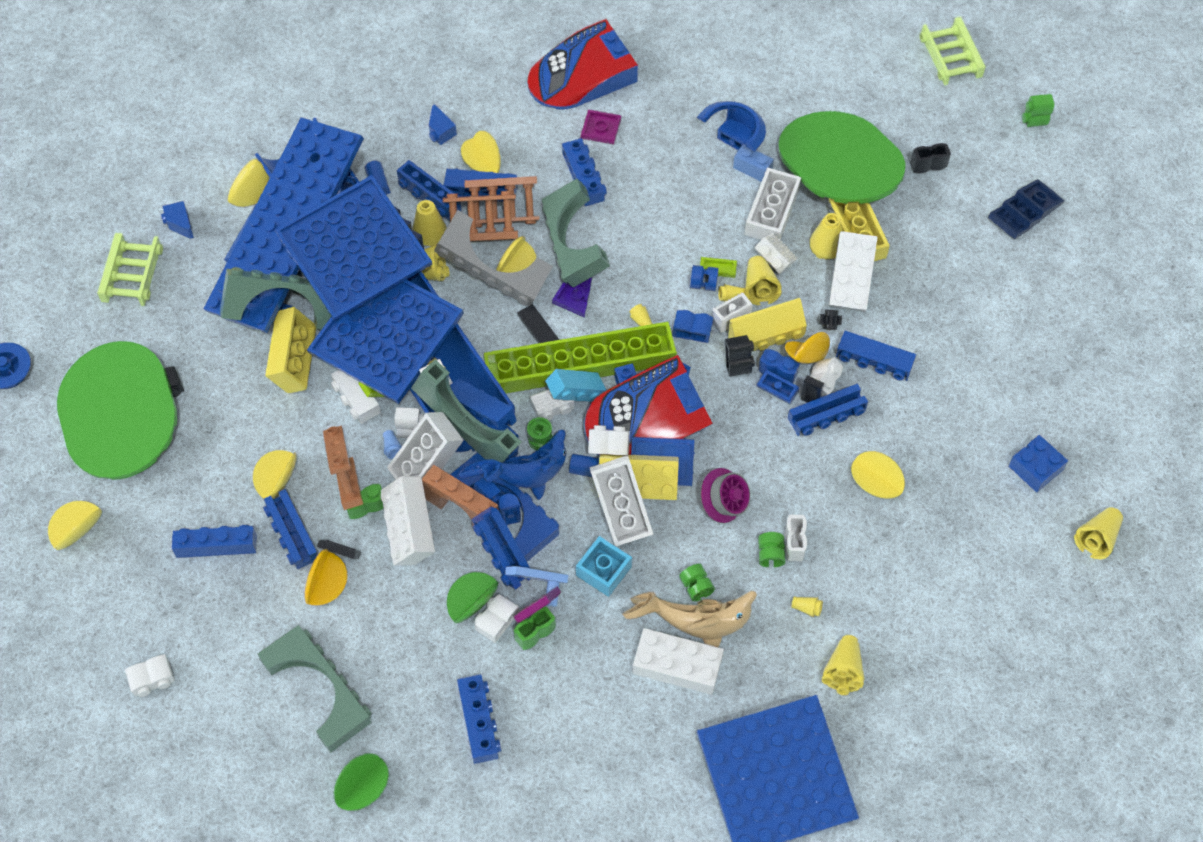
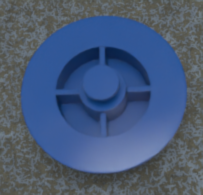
[0,342,31,389]

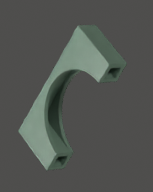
[541,178,610,287]
[220,267,331,330]
[257,625,372,753]

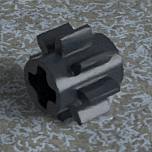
[820,310,842,330]

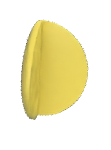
[461,131,501,173]
[228,158,270,207]
[496,236,536,273]
[253,450,297,499]
[851,451,905,499]
[48,501,102,550]

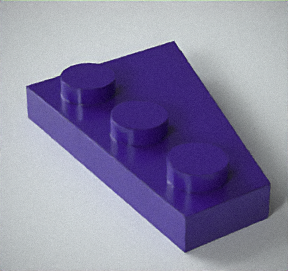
[552,276,593,318]

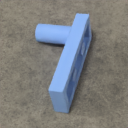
[505,566,568,607]

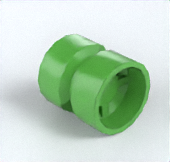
[527,417,553,451]
[758,532,785,567]
[679,564,715,602]

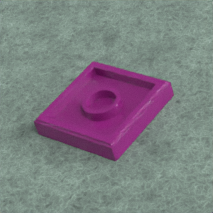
[580,109,622,145]
[514,586,561,623]

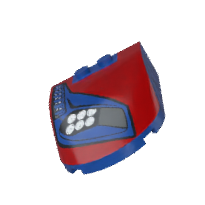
[527,19,638,110]
[584,355,713,457]

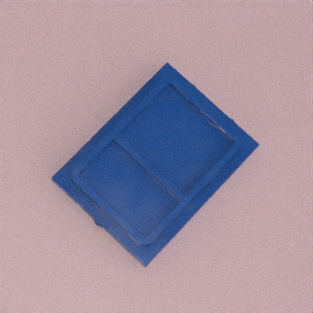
[631,437,695,486]

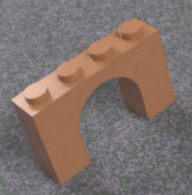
[422,465,499,526]

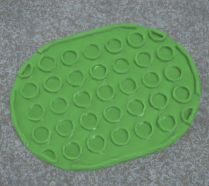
[779,111,905,204]
[57,341,177,480]

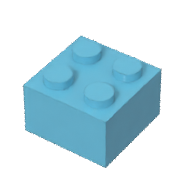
[576,536,632,597]

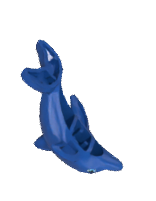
[458,430,567,500]

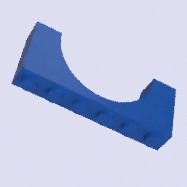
[450,452,559,562]

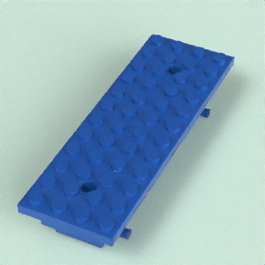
[203,117,364,333]

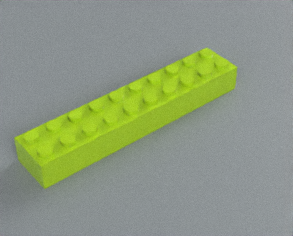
[483,321,677,394]

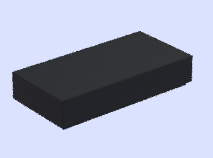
[801,375,825,403]
[317,539,361,559]

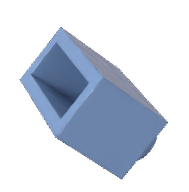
[733,144,774,182]

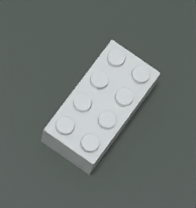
[745,168,801,241]
[829,231,878,312]
[387,412,463,479]
[590,455,653,546]
[381,476,435,566]
[633,628,724,695]

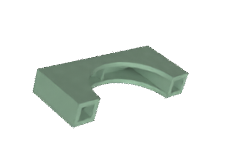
[411,359,522,463]

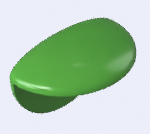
[447,572,499,623]
[334,753,389,811]

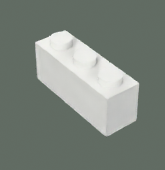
[331,370,381,424]

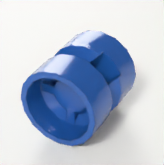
[690,265,719,291]

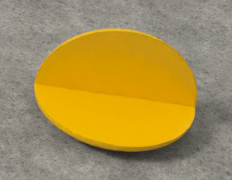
[785,332,830,364]
[304,549,347,606]

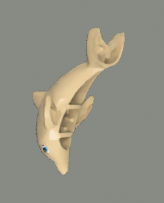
[622,591,757,647]

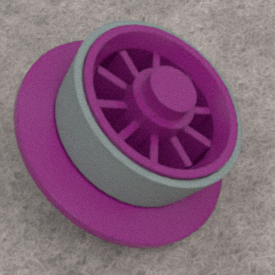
[701,468,750,523]

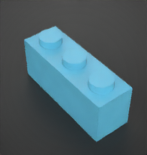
[545,369,607,402]

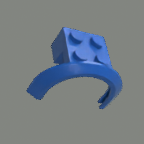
[697,101,766,152]

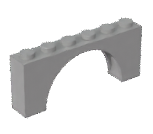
[434,210,553,306]

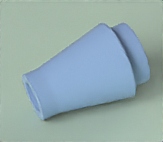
[383,430,402,459]

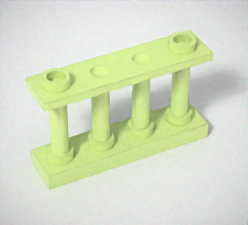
[920,17,986,85]
[97,233,163,306]

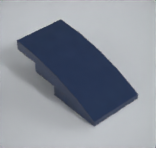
[988,179,1065,240]

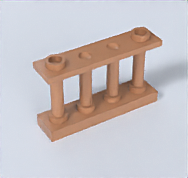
[465,176,539,227]
[443,191,518,241]
[323,425,363,510]

